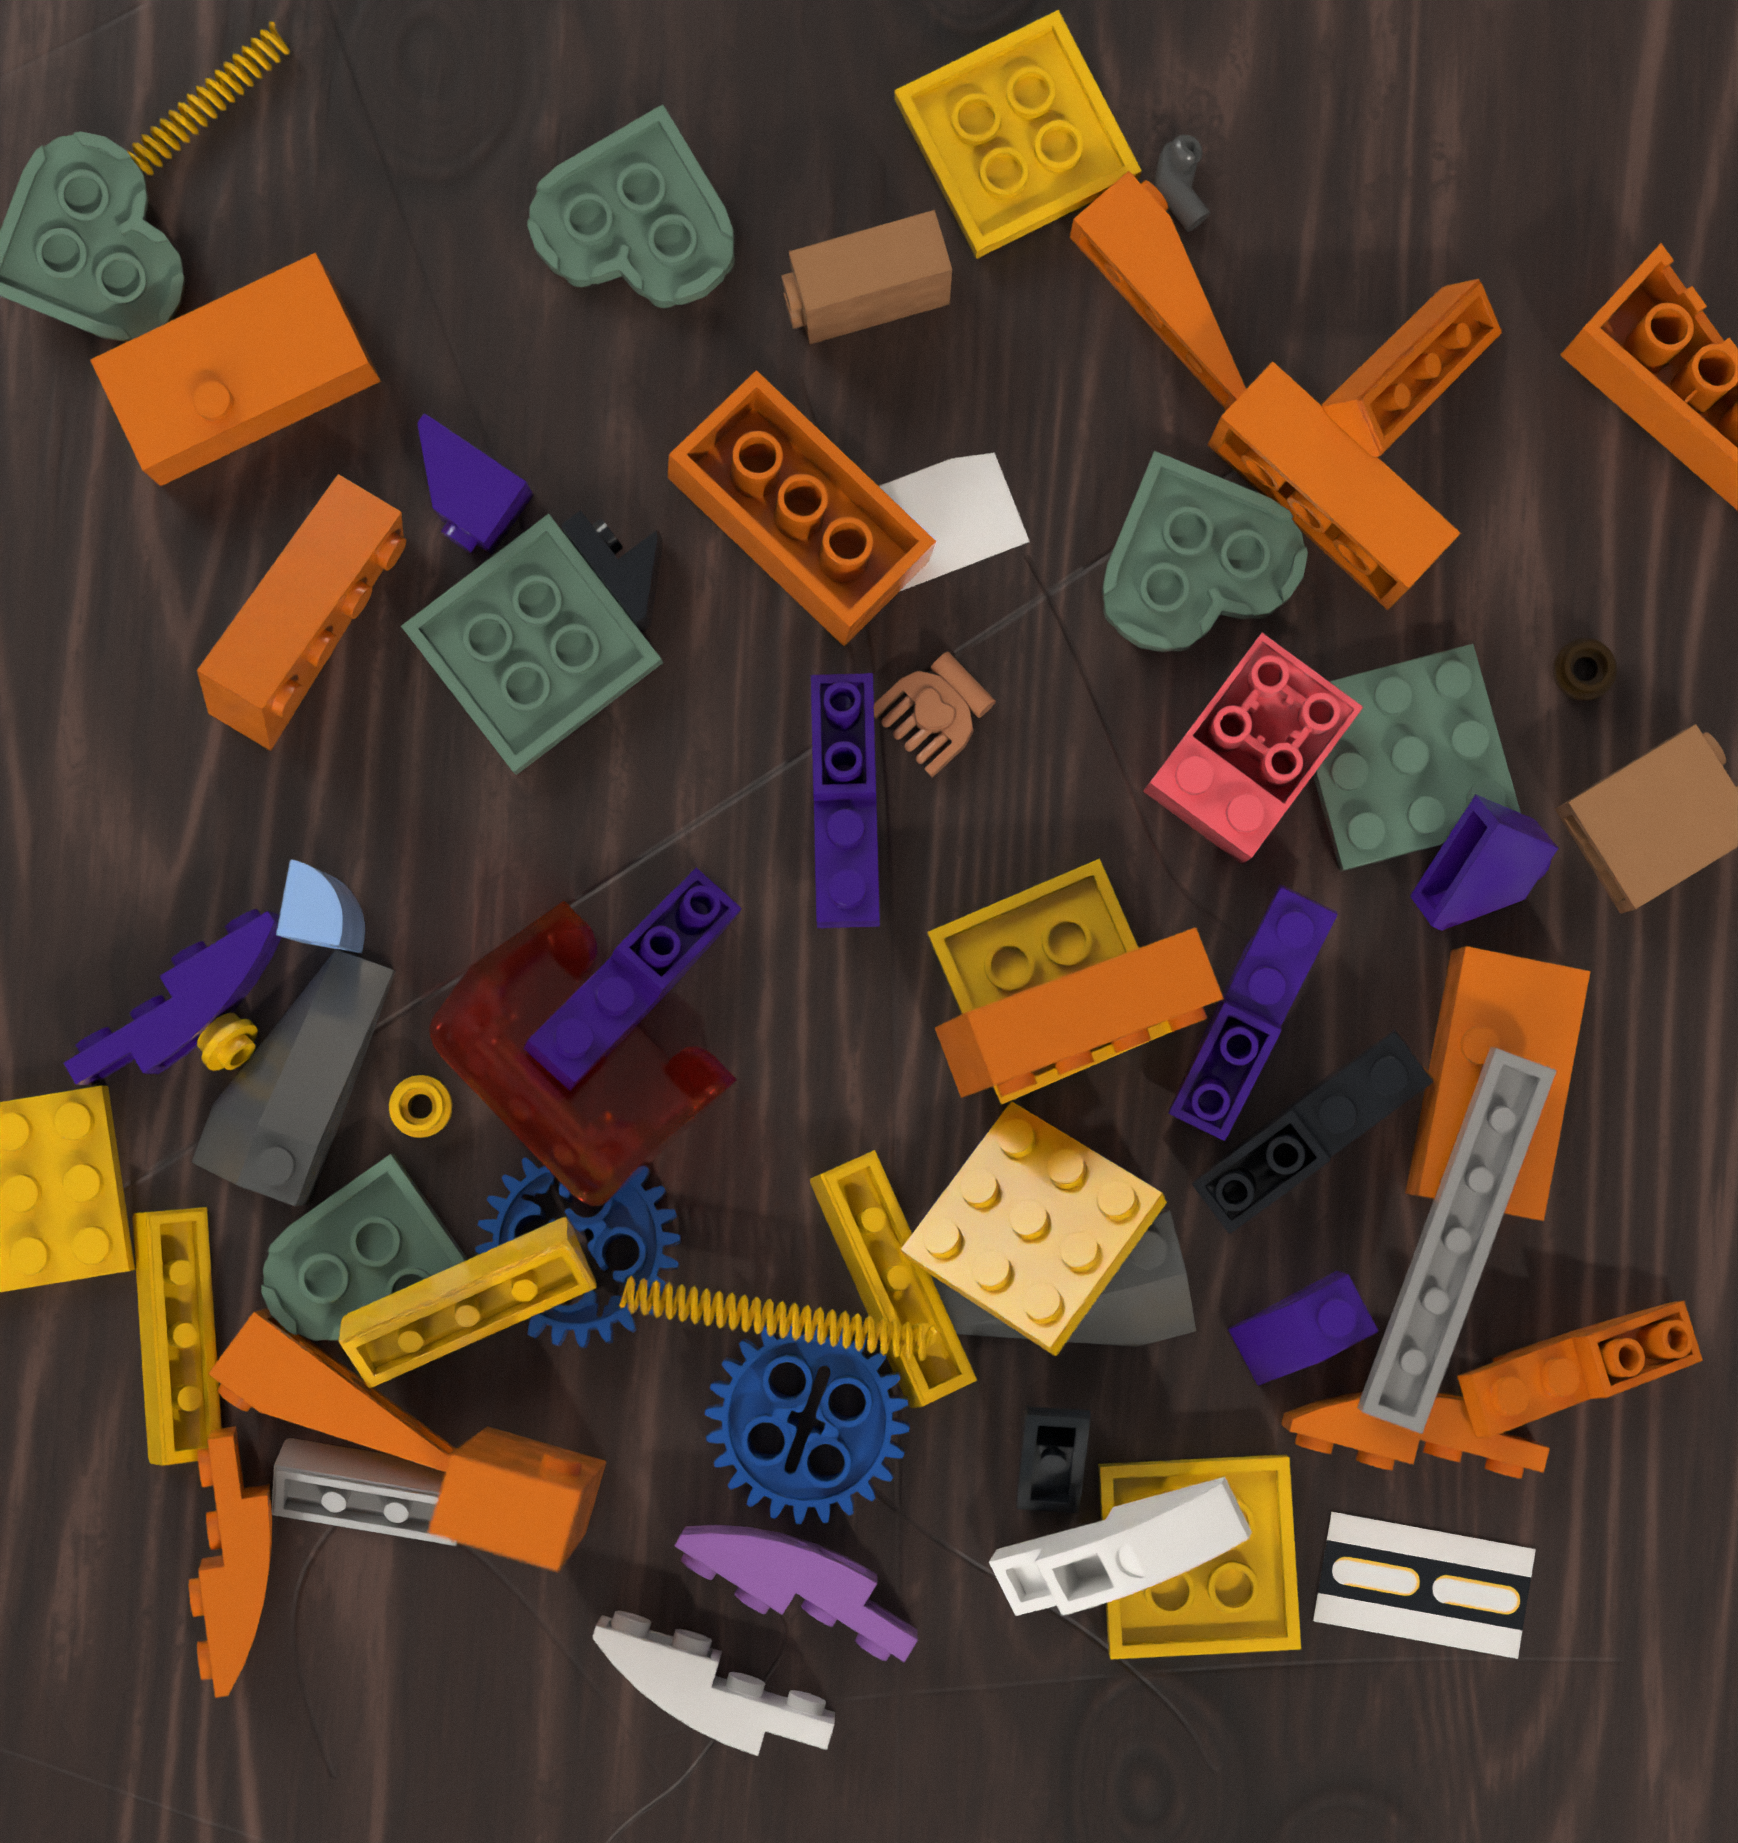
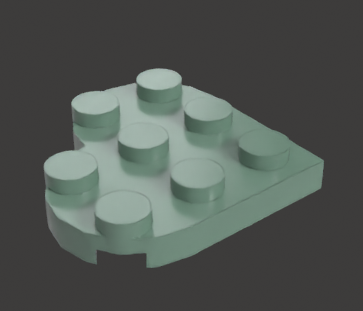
[527,104,735,308]
[0,131,186,342]
[1101,451,1308,652]
[261,1154,467,1341]

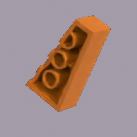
[1560,243,1738,511]
[197,474,406,751]
[935,927,1224,1098]

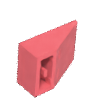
[1143,633,1363,865]

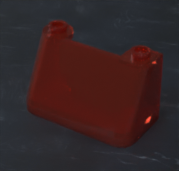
[429,901,737,1206]

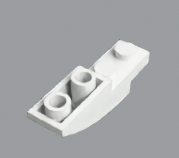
[989,1477,1252,1616]
[593,1611,835,1756]

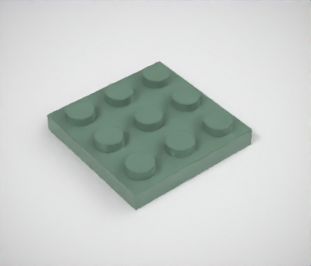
[401,514,663,775]
[1313,644,1521,872]

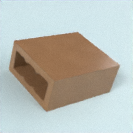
[781,210,952,345]
[1555,724,1738,914]

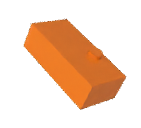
[90,252,381,486]
[1208,362,1461,610]
[667,370,936,646]
[1405,946,1591,1221]
[428,1426,607,1571]

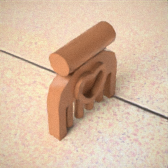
[874,651,996,778]

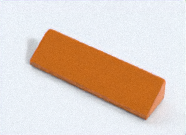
[1322,279,1502,457]

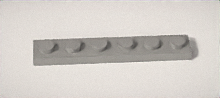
[1357,1047,1557,1434]

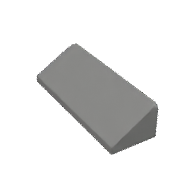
[272,1438,457,1546]

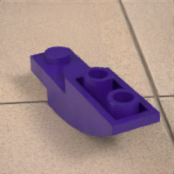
[811,673,880,928]
[523,868,742,1091]
[1168,884,1338,1141]
[63,909,282,1085]

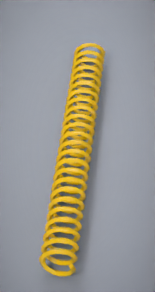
[127,22,290,175]
[619,1275,937,1362]

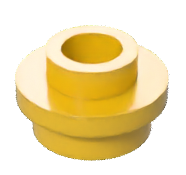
[197,1013,258,1071]
[389,1075,452,1138]

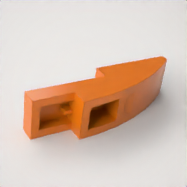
[1457,1300,1703,1438]
[1281,1392,1550,1479]
[189,1426,273,1698]

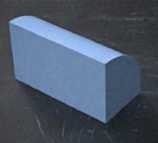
[276,859,365,953]

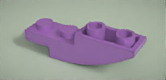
[674,1525,918,1662]

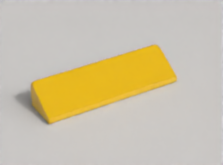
[810,1150,977,1408]
[133,1207,222,1466]
[338,1217,596,1389]

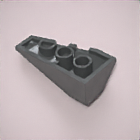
[191,949,396,1206]
[931,1209,1196,1347]

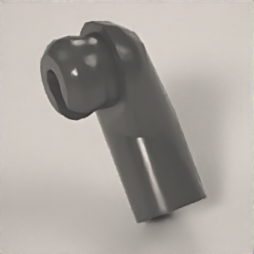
[1154,134,1211,232]

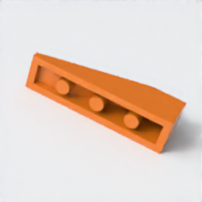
[1070,171,1246,410]
[208,1308,457,1472]

